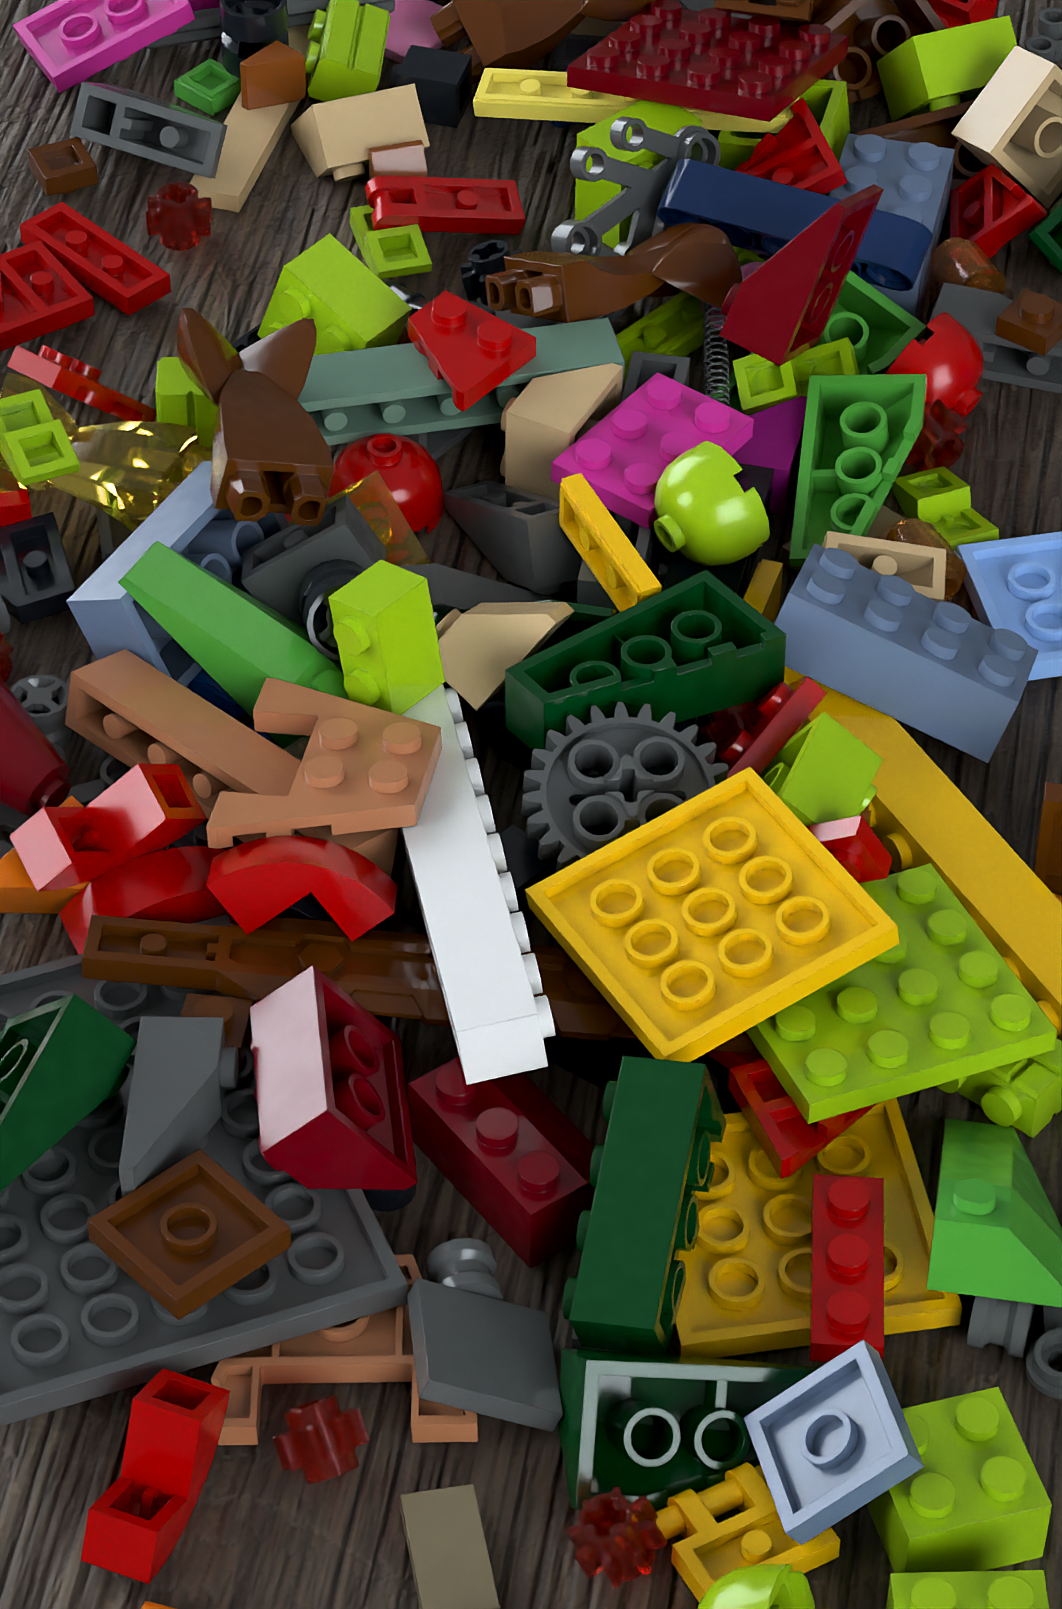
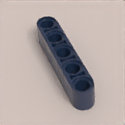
[656,159,933,291]

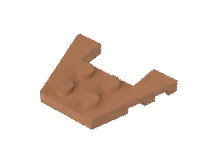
[206,678,442,849]
[211,1254,478,1445]

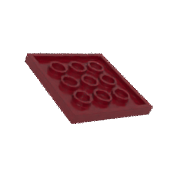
[567,0,848,122]

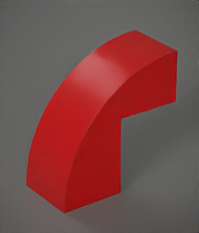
[9,763,207,892]
[206,836,398,941]
[59,846,234,954]
[81,1368,230,1584]

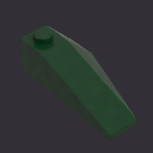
[0,993,137,1192]
[557,1349,820,1512]

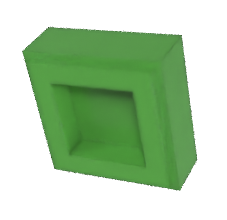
[174,58,241,116]

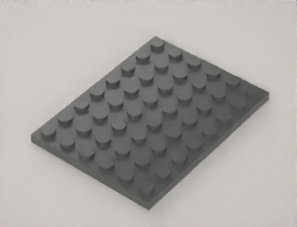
[0,914,408,1427]

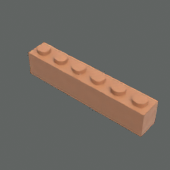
[65,649,400,878]

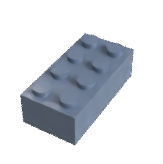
[829,133,955,319]
[66,461,290,687]
[774,543,1039,763]

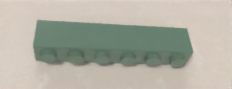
[297,318,625,445]

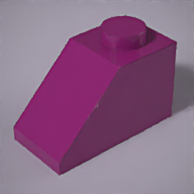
[732,396,807,516]

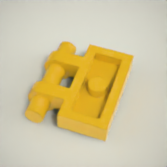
[645,1462,840,1603]

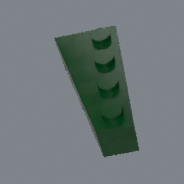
[505,570,786,751]
[563,1056,727,1354]

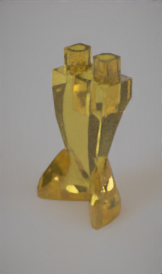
[0,373,213,532]

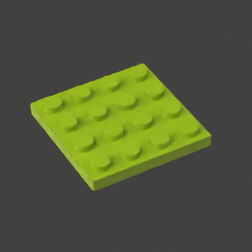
[746,863,1057,1124]

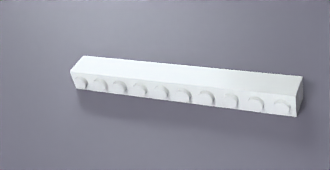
[400,681,556,1085]

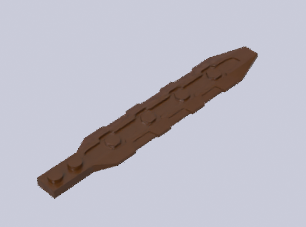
[82,915,761,1055]

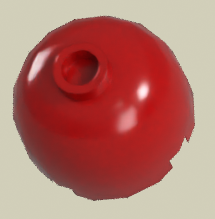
[886,312,984,428]
[327,433,444,546]

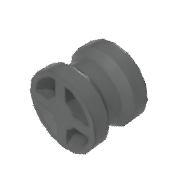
[10,674,74,748]
[426,1238,503,1301]
[966,1296,1035,1358]

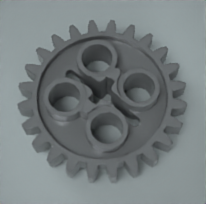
[521,702,729,872]

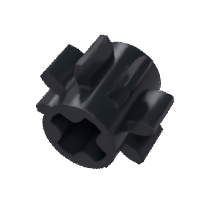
[459,240,523,306]

